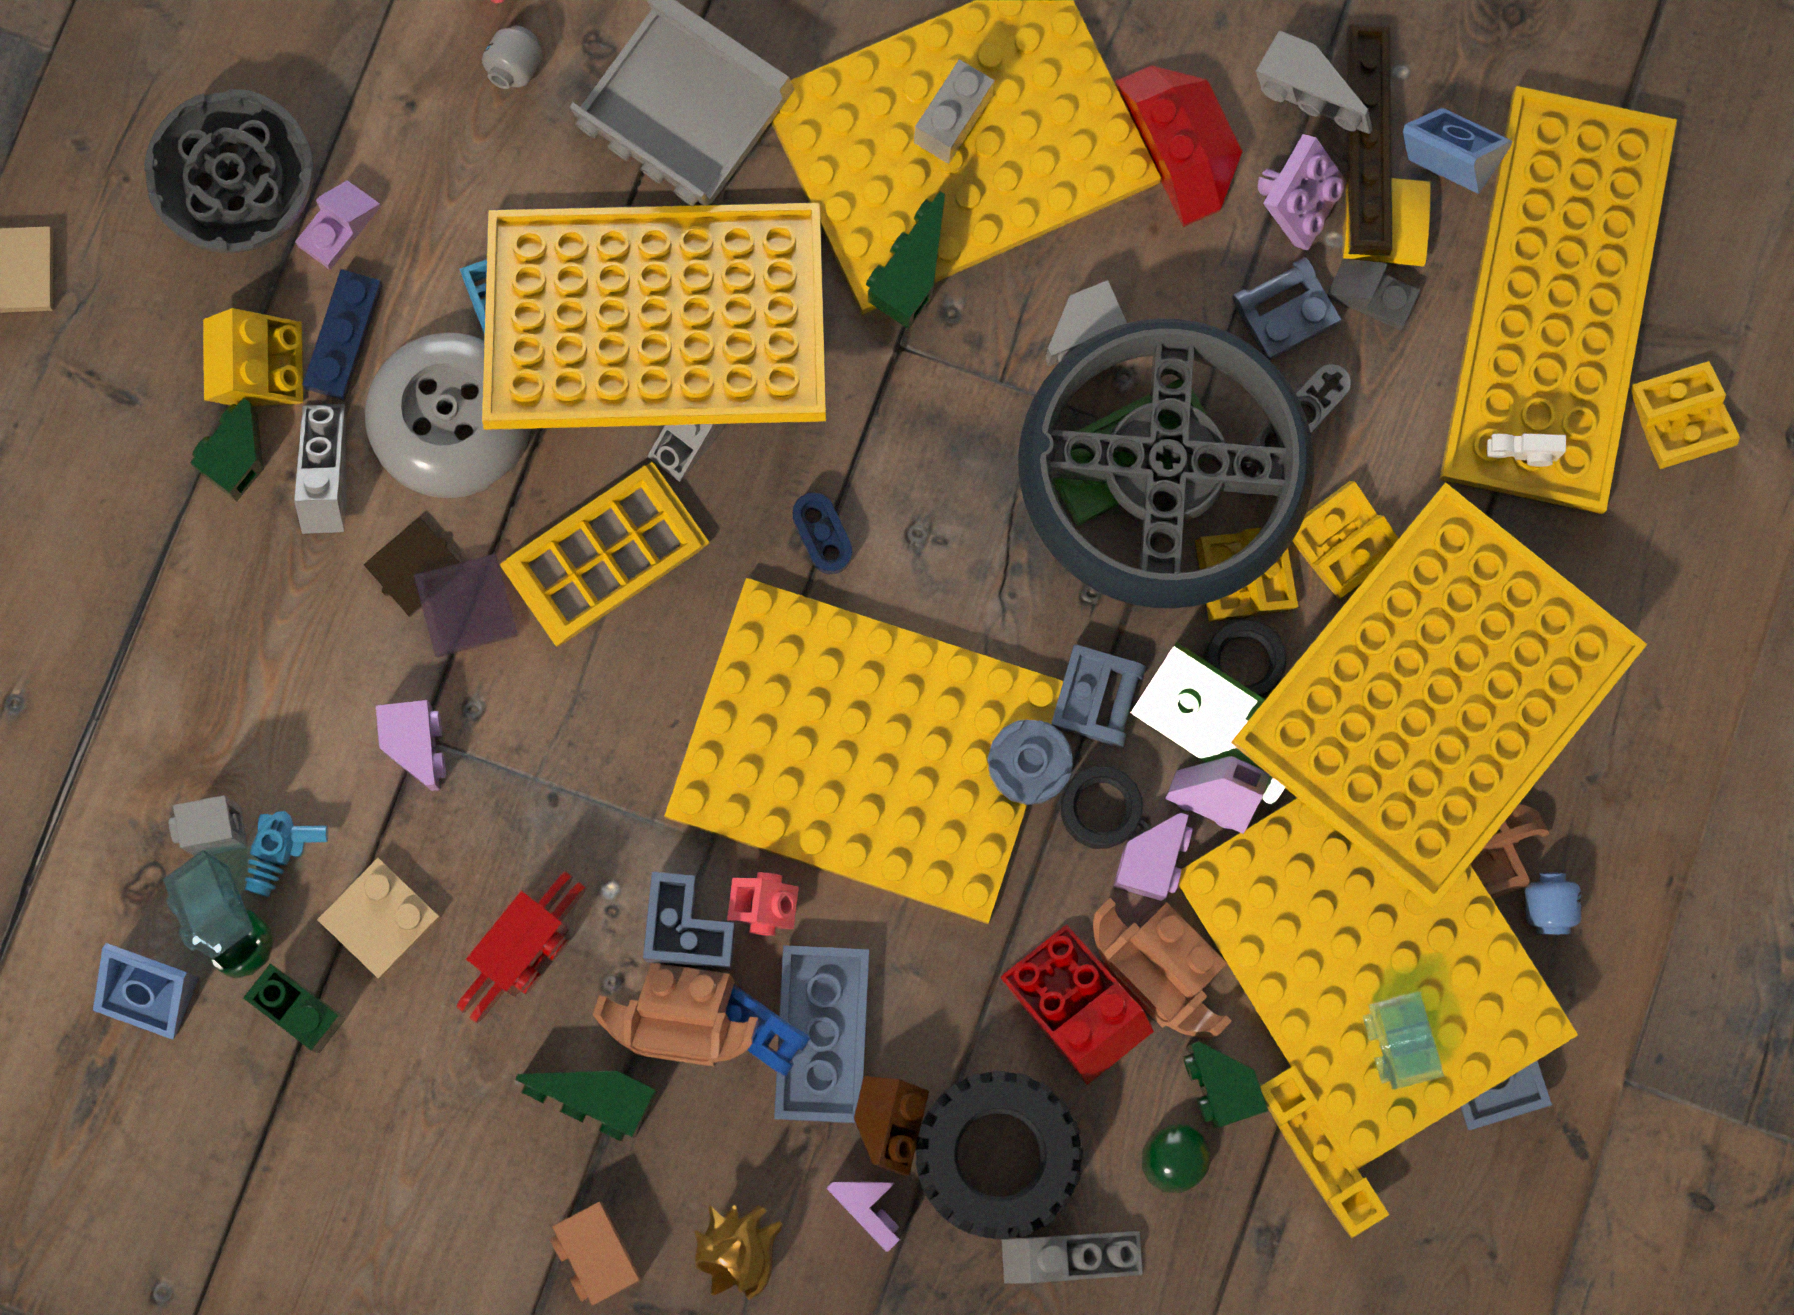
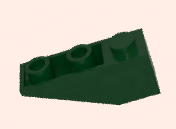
[866,191,945,329]
[515,1071,658,1142]

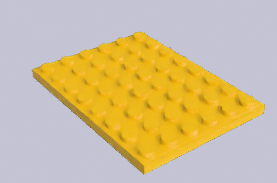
[771,0,1161,315]
[482,203,826,430]
[1230,482,1647,908]
[664,578,1063,924]
[1178,798,1578,1169]

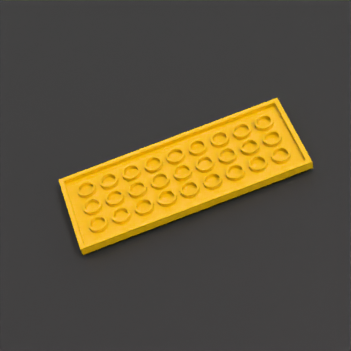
[1439,86,1677,514]

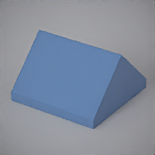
[1403,108,1512,194]
[93,943,199,1040]

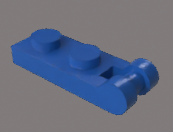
[725,984,810,1076]

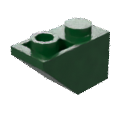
[190,397,264,502]
[243,963,346,1053]
[1183,1042,1268,1129]

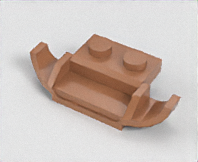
[1470,804,1549,899]
[1093,898,1232,1038]
[592,963,759,1067]

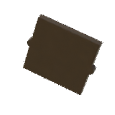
[364,517,465,617]

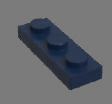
[303,269,383,400]

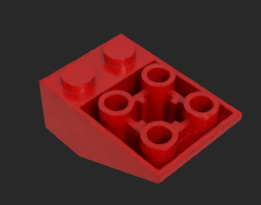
[1000,924,1154,1085]

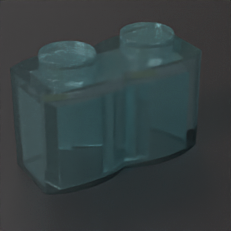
[1362,991,1444,1090]

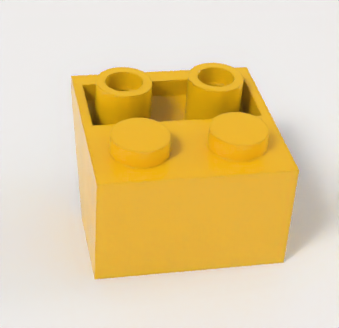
[203,308,303,406]

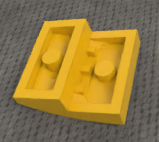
[1342,178,1430,266]
[1631,361,1740,469]
[1292,481,1399,599]
[1195,528,1298,622]

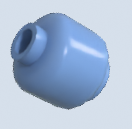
[1525,872,1581,934]

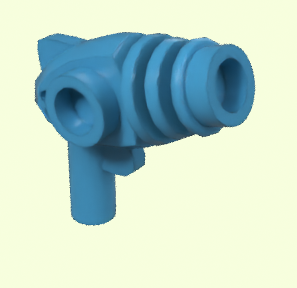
[244,811,329,897]

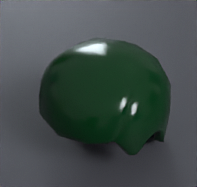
[205,907,273,979]
[1142,1124,1211,1193]

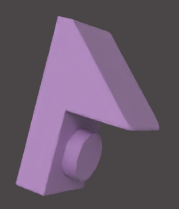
[295,180,381,270]
[826,1182,899,1252]

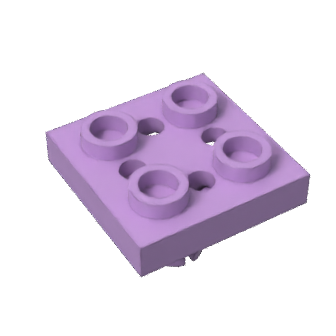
[1258,134,1347,250]

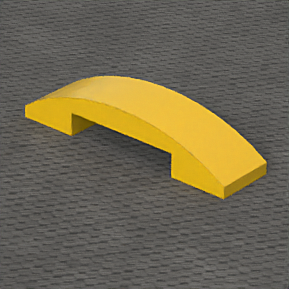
[1260,1065,1389,1238]

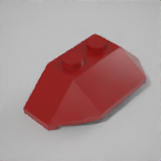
[1114,66,1243,227]

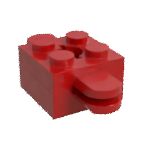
[456,872,586,1024]

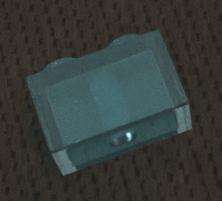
[163,850,254,959]

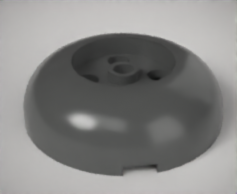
[144,89,314,253]

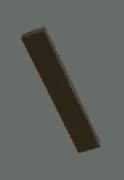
[1347,24,1392,256]

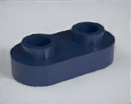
[792,493,852,574]

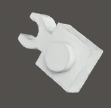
[1487,433,1566,467]

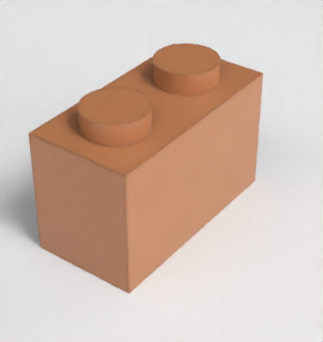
[550,1202,642,1306]

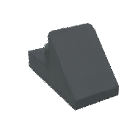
[1327,259,1420,331]

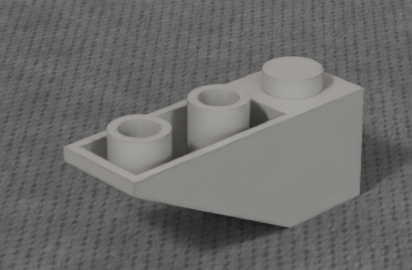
[1256,30,1373,134]
[294,404,347,534]
[1002,1231,1143,1284]

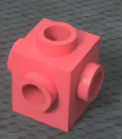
[727,872,799,936]

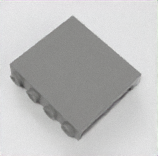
[570,0,795,207]

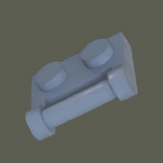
[1232,257,1341,361]
[1051,644,1146,748]

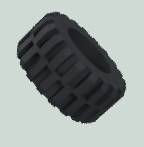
[916,1071,1084,1239]

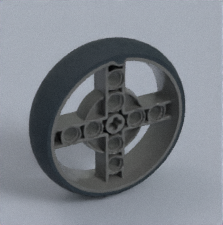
[1018,318,1314,609]

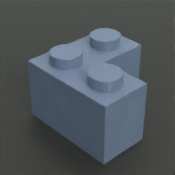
[643,872,736,970]

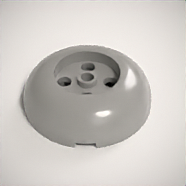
[365,333,532,498]

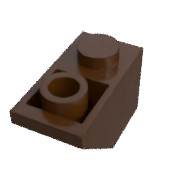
[854,1076,929,1176]

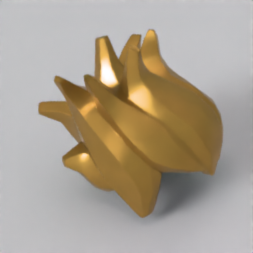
[694,1205,783,1300]

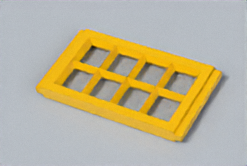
[499,461,710,647]

